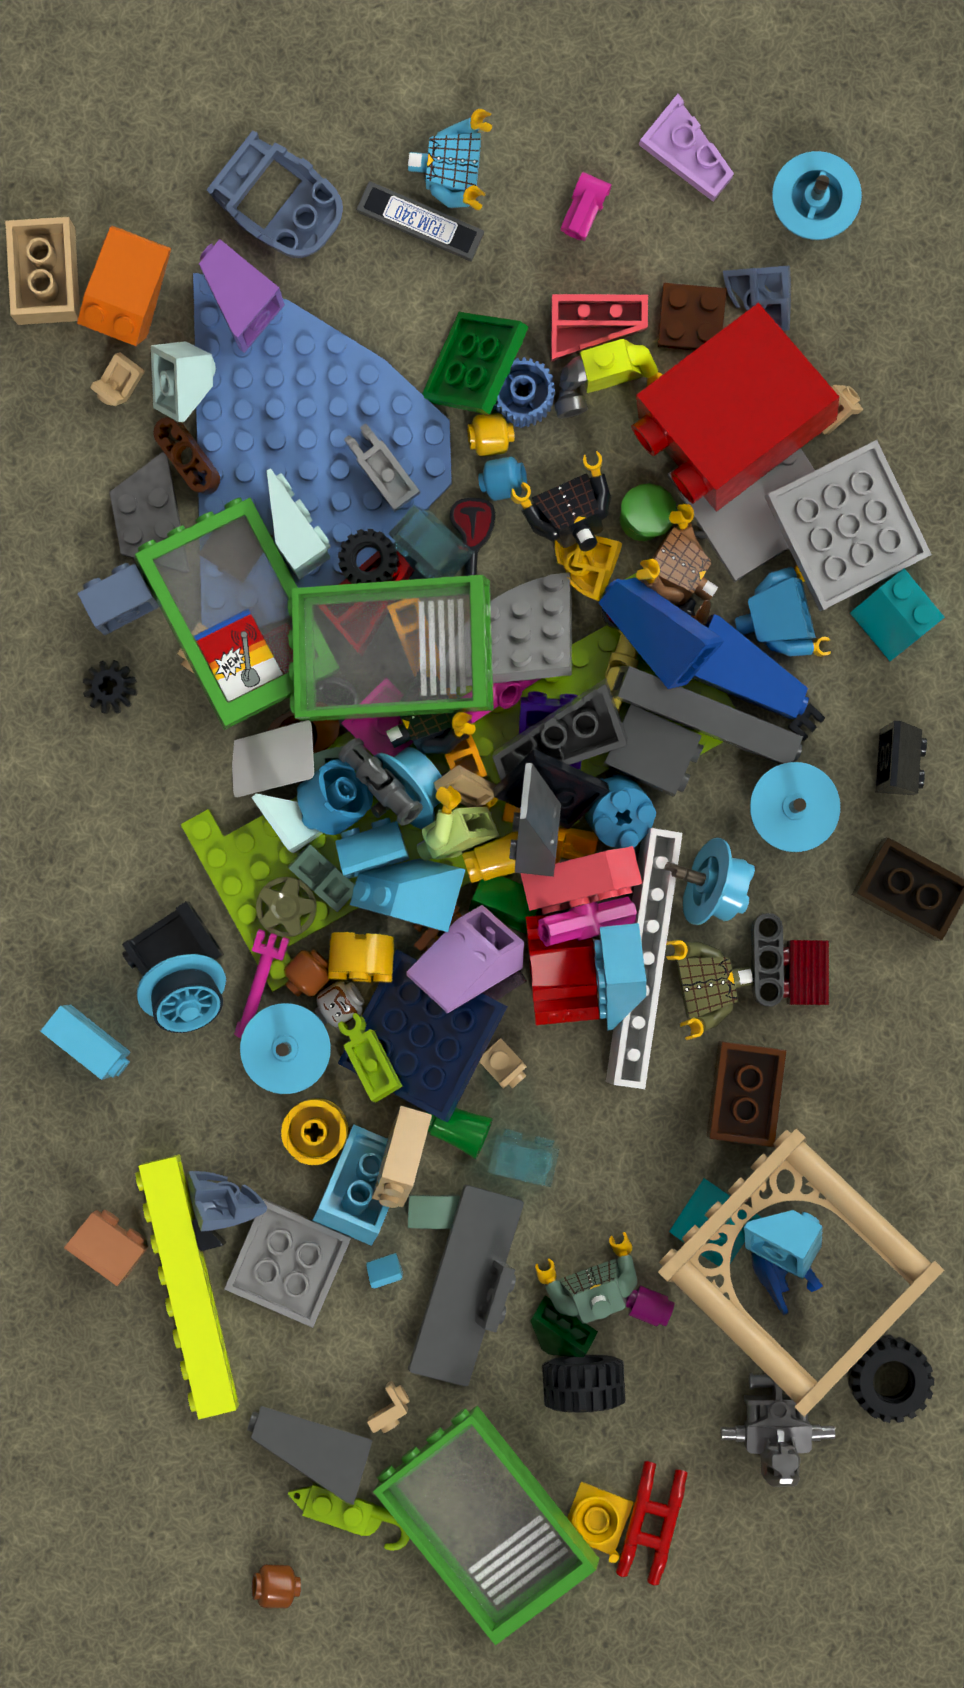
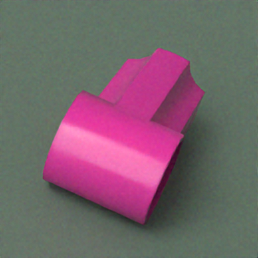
[561,172,612,241]

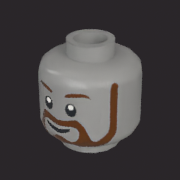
[315,980,364,1028]

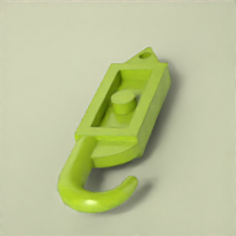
[288,1483,410,1551]

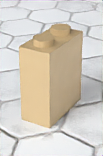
[372,1106,432,1208]

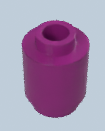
[626,1285,675,1327]

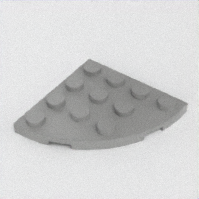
[446,572,572,688]

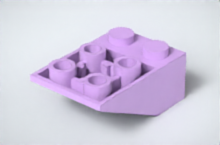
[406,905,524,1013]

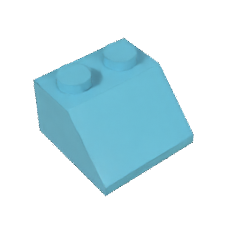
[744,1210,823,1280]

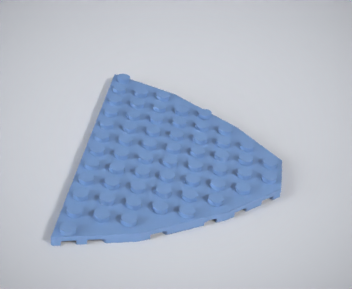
[193,273,452,629]

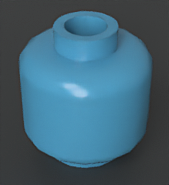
[478,457,527,501]

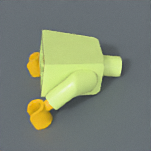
[417,785,500,861]

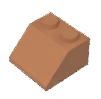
[64,1209,148,1286]

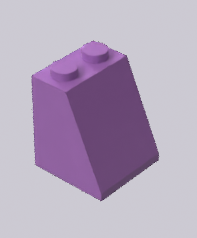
[199,239,285,353]

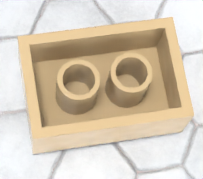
[5,217,80,325]

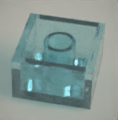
[389,505,474,578]

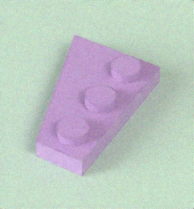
[639,94,734,202]

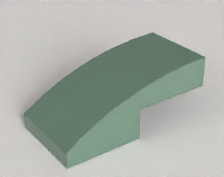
[288,844,355,912]
[408,1195,461,1229]

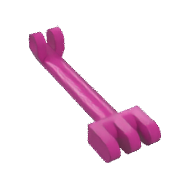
[234,929,290,1038]

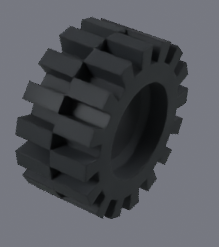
[338,529,399,584]

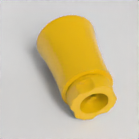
[462,832,518,883]

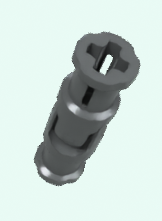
[338,738,423,826]

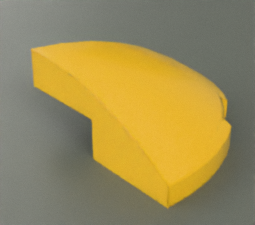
[555,535,622,601]

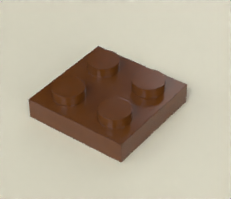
[658,283,727,350]

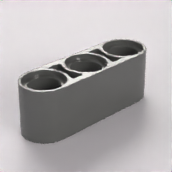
[751,913,784,1007]

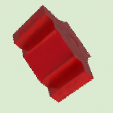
[526,914,599,1025]

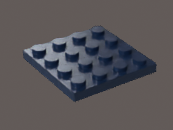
[338,950,508,1122]

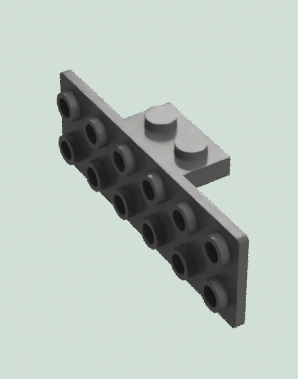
[408,1185,524,1386]

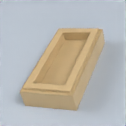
[434,765,496,808]

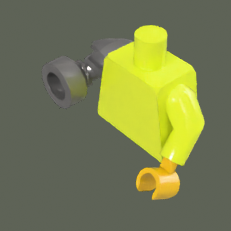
[554,339,663,419]

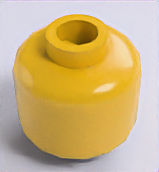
[467,413,514,456]

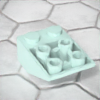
[267,468,331,580]

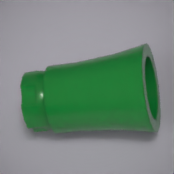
[424,1108,493,1160]

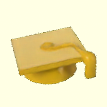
[567,1481,634,1563]

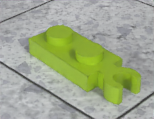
[338,1013,403,1103]

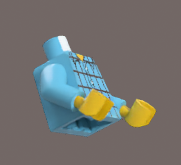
[408,109,492,210]

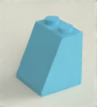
[350,858,465,932]

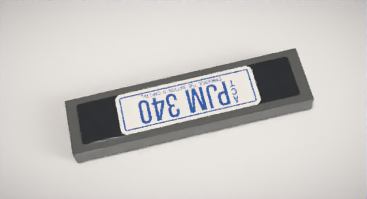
[356,181,484,262]

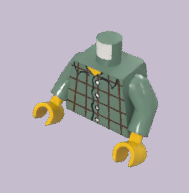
[535,1232,637,1323]

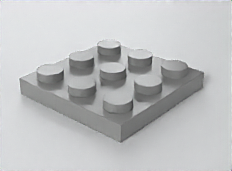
[224,1199,352,1328]

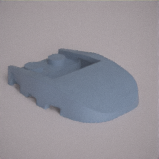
[207,130,343,258]

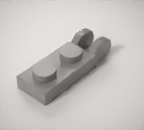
[344,423,420,512]

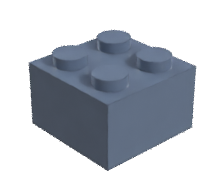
[78,563,159,635]

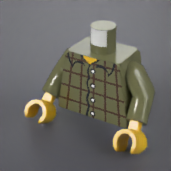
[666,940,753,1040]

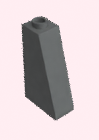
[247,1406,373,1505]

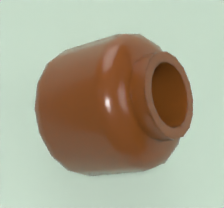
[284,949,330,997]
[252,1564,301,1608]

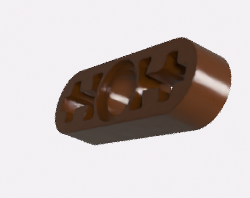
[153,417,220,495]

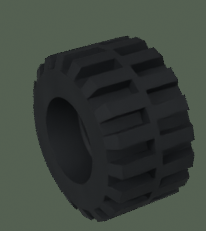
[848,1335,934,1423]
[542,1355,626,1413]

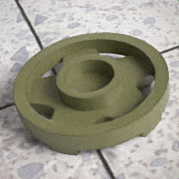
[256,877,317,937]

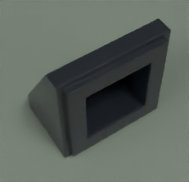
[192,1218,226,1251]

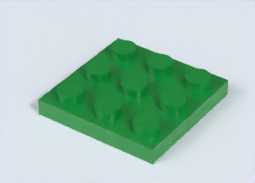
[422,312,529,415]

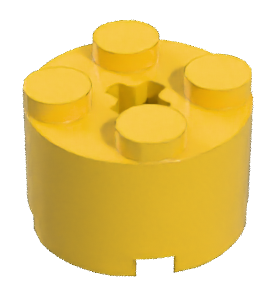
[328,932,394,983]
[281,1098,348,1165]

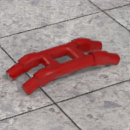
[616,1461,688,1586]

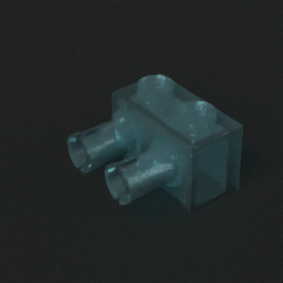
[488,1129,560,1187]

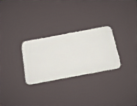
[232,720,314,797]

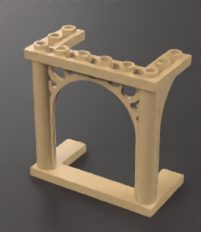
[658,1129,944,1417]

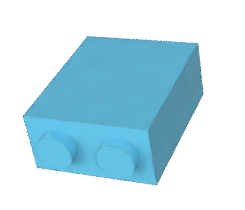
[40,1005,130,1080]

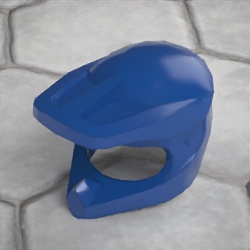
[751,1252,823,1316]

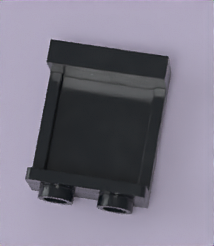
[122,901,224,981]

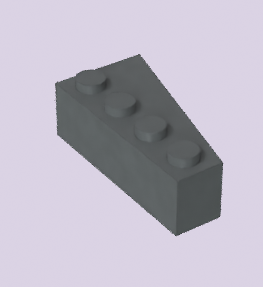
[493,678,627,780]

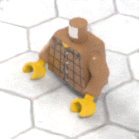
[636,504,718,605]

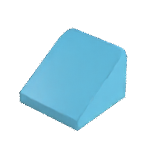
[366,1253,403,1289]

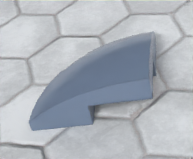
[723,266,791,330]
[187,1171,267,1231]

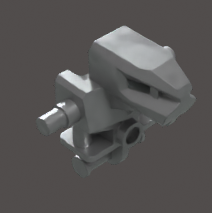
[721,1373,835,1487]

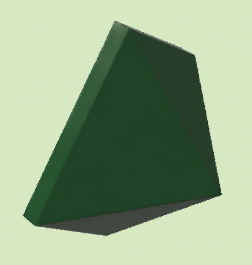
[530,1295,598,1357]

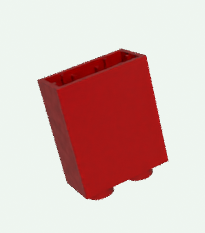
[631,302,840,512]

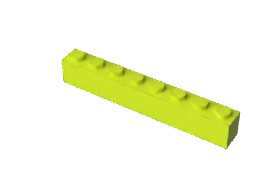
[135,1154,239,1420]

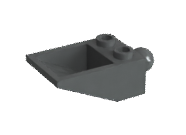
[509,763,561,877]

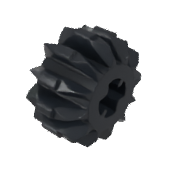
[83,660,137,714]

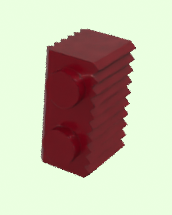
[783,940,829,1005]

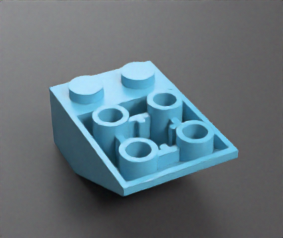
[594,923,646,1030]

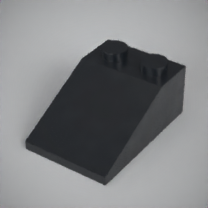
[875,720,927,795]

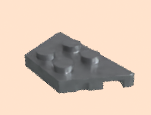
[109,452,189,573]

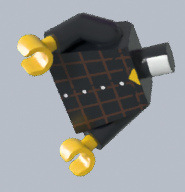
[510,451,611,551]
[386,651,476,754]

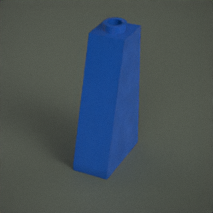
[599,578,724,689]
[692,614,809,719]

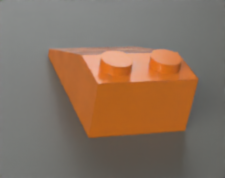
[77,226,171,346]

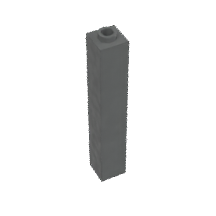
[611,666,803,764]

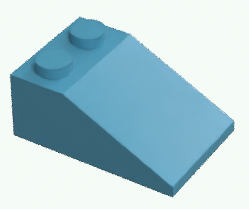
[335,818,410,879]
[312,1124,389,1246]

